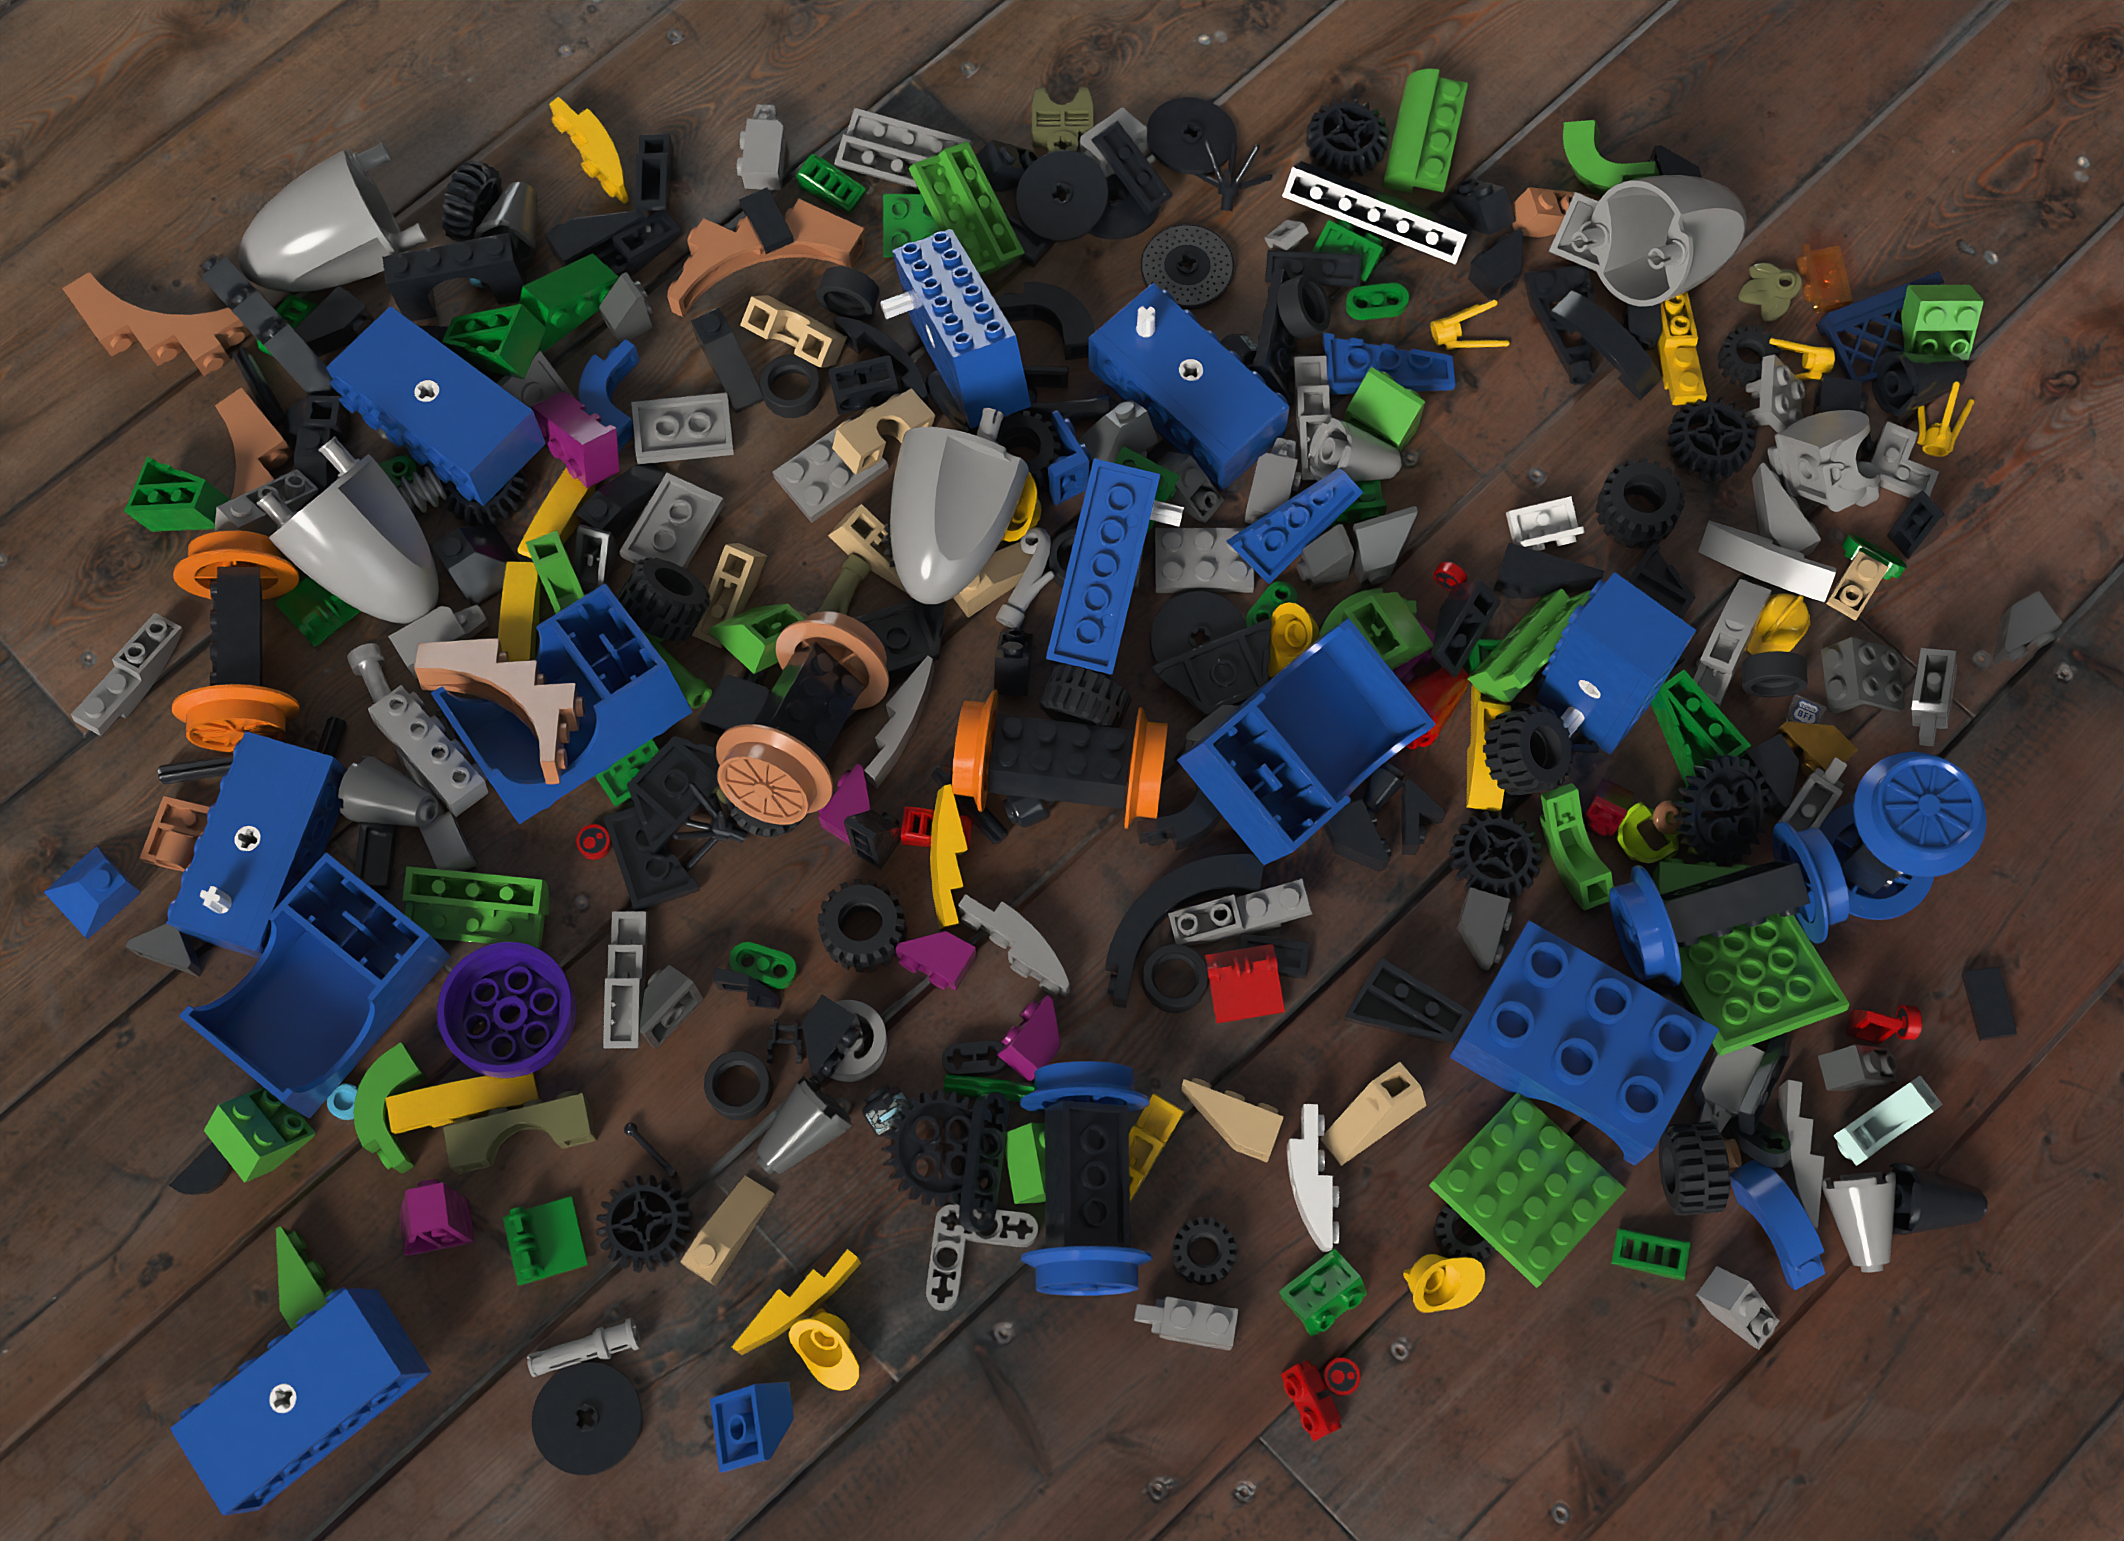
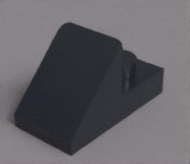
[1401,780,1446,855]

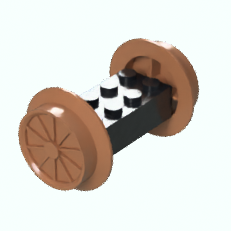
[716,611,889,825]

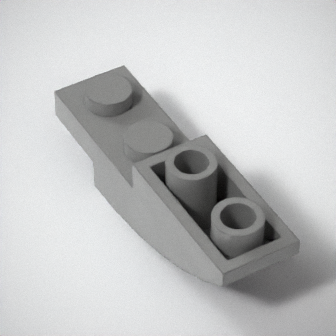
[1693,579,1772,708]
[71,613,183,736]
[1168,879,1313,946]
[958,894,1070,998]

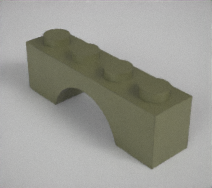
[443,1091,597,1174]

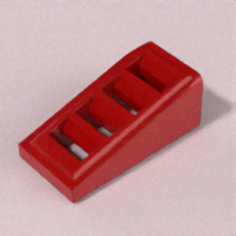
[901,806,973,851]
[1845,1009,1903,1045]

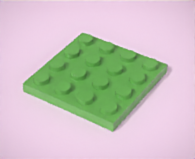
[1677,913,1850,1056]
[1429,1093,1626,1288]

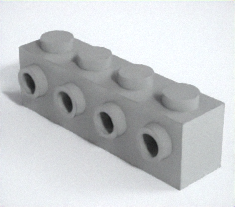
[368,685,488,817]

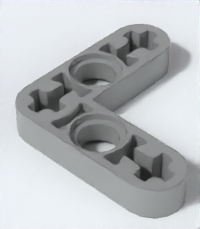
[926,1204,1039,1311]

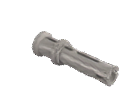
[527,1317,641,1377]

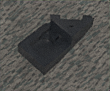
[714,968,780,1010]

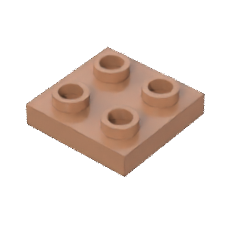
[139,796,210,872]

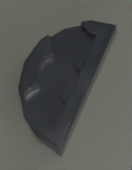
[169,1142,232,1195]

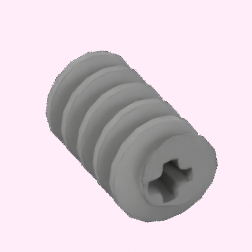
[392,466,448,516]

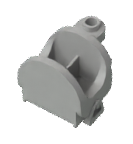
[1768,410,1880,512]

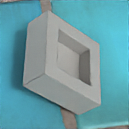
[1264,220,1309,251]

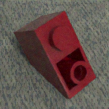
[1583,778,1634,838]

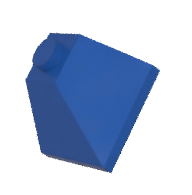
[44,846,141,939]
[710,1382,794,1473]

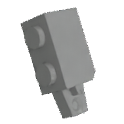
[737,104,787,190]
[1080,107,1147,178]
[1244,438,1302,524]
[388,604,489,679]
[1912,648,1957,746]
[1772,757,1847,832]
[1693,1045,1765,1133]
[1134,1297,1238,1351]

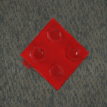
[1205,944,1285,1024]

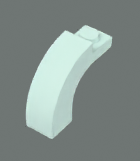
[1833,1076,1943,1166]

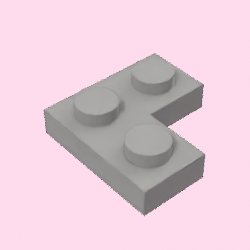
[1870,421,1939,499]

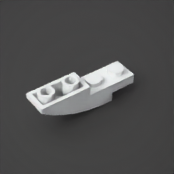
[1287,1104,1339,1253]

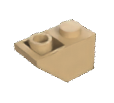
[1826,551,1889,621]

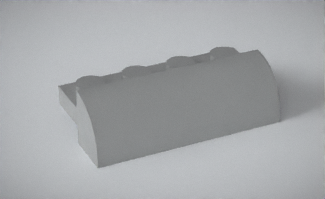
[834,108,972,189]

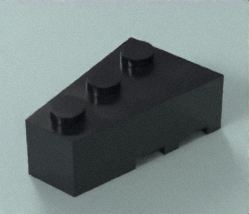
[1344,957,1472,1046]

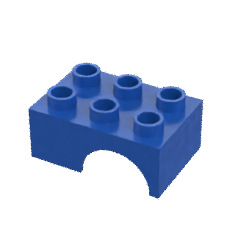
[431,583,692,824]
[1177,618,1436,865]
[179,853,451,1119]
[1449,921,1719,1166]

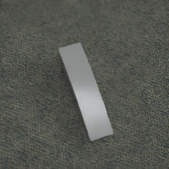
[1293,356,1332,481]
[1698,521,1837,602]
[864,656,935,789]
[603,912,648,1048]
[1777,1080,1824,1229]

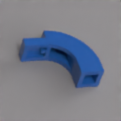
[579,339,640,452]
[1730,1159,1825,1290]

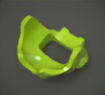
[1617,802,1681,863]

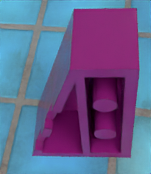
[531,391,619,488]
[399,1179,474,1257]

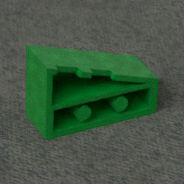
[519,254,619,353]
[442,304,547,380]
[124,456,231,532]
[1651,670,1751,788]

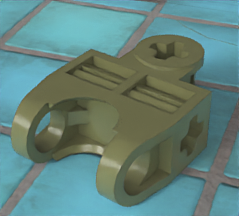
[1032,87,1093,153]

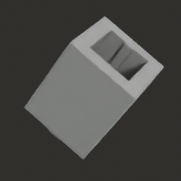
[1696,1266,1779,1349]

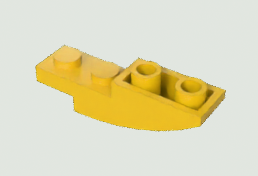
[549,96,629,204]
[1657,292,1707,405]
[1467,685,1511,812]

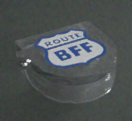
[1786,694,1827,724]

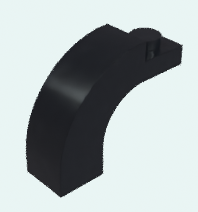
[994,282,1095,360]
[1137,783,1223,851]

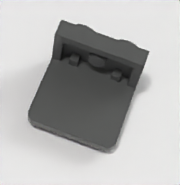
[1821,637,1905,714]

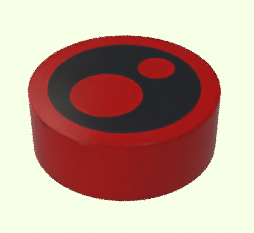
[1433,562,1468,591]
[576,824,612,860]
[1895,1005,1922,1040]
[1323,1358,1361,1396]

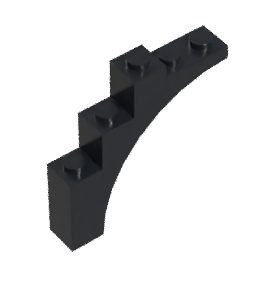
[197,253,334,396]

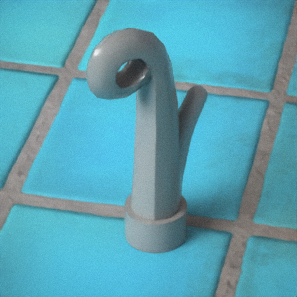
[995,527,1055,629]

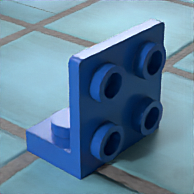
[1048,410,1091,506]

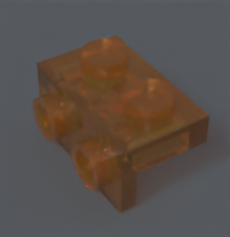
[1796,243,1853,313]

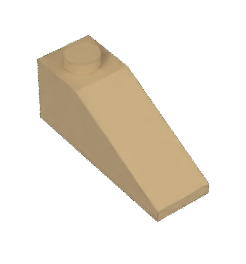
[828,504,908,594]
[953,541,1047,618]
[692,543,767,648]
[681,1176,775,1287]

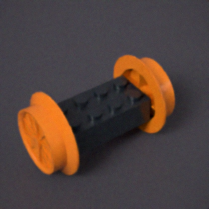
[172,531,300,752]
[952,690,1168,829]

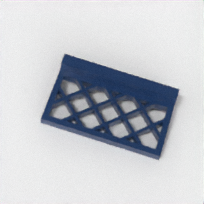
[1816,271,1944,384]

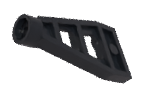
[1524,265,1595,385]

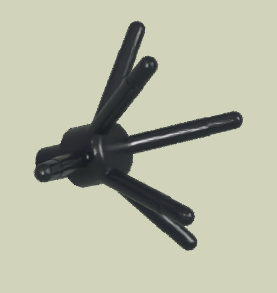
[1193,140,1273,211]
[673,782,747,871]

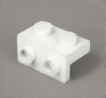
[1506,496,1585,551]

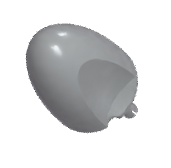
[238,142,429,292]
[1571,175,1747,306]
[890,408,1029,605]
[256,436,439,624]

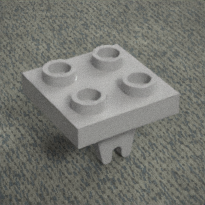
[1744,354,1805,433]

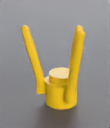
[1430,300,1510,351]
[1769,338,1835,381]
[1917,381,1974,457]

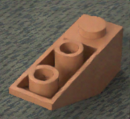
[1511,187,1601,237]

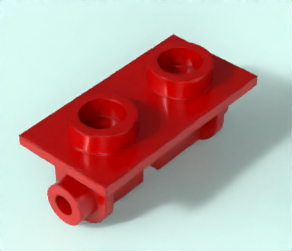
[1280,1360,1342,1442]

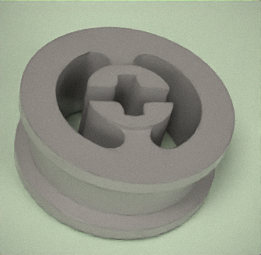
[830,1000,888,1082]

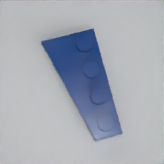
[1322,333,1455,395]
[1226,468,1363,584]

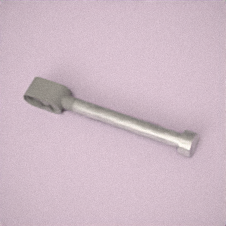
[347,643,477,872]

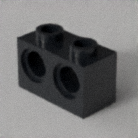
[828,355,899,415]

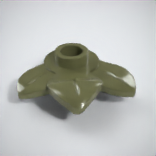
[1738,263,1802,322]

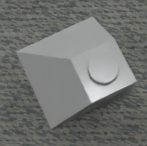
[1549,192,1599,271]

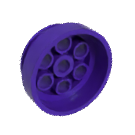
[437,942,576,1078]

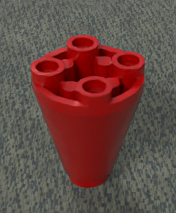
[1404,668,1470,750]

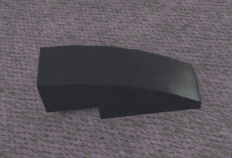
[635,134,674,211]

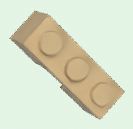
[740,295,847,368]
[832,388,935,475]

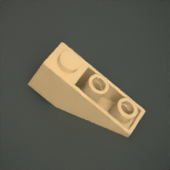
[1320,1062,1426,1166]
[1181,1078,1284,1162]

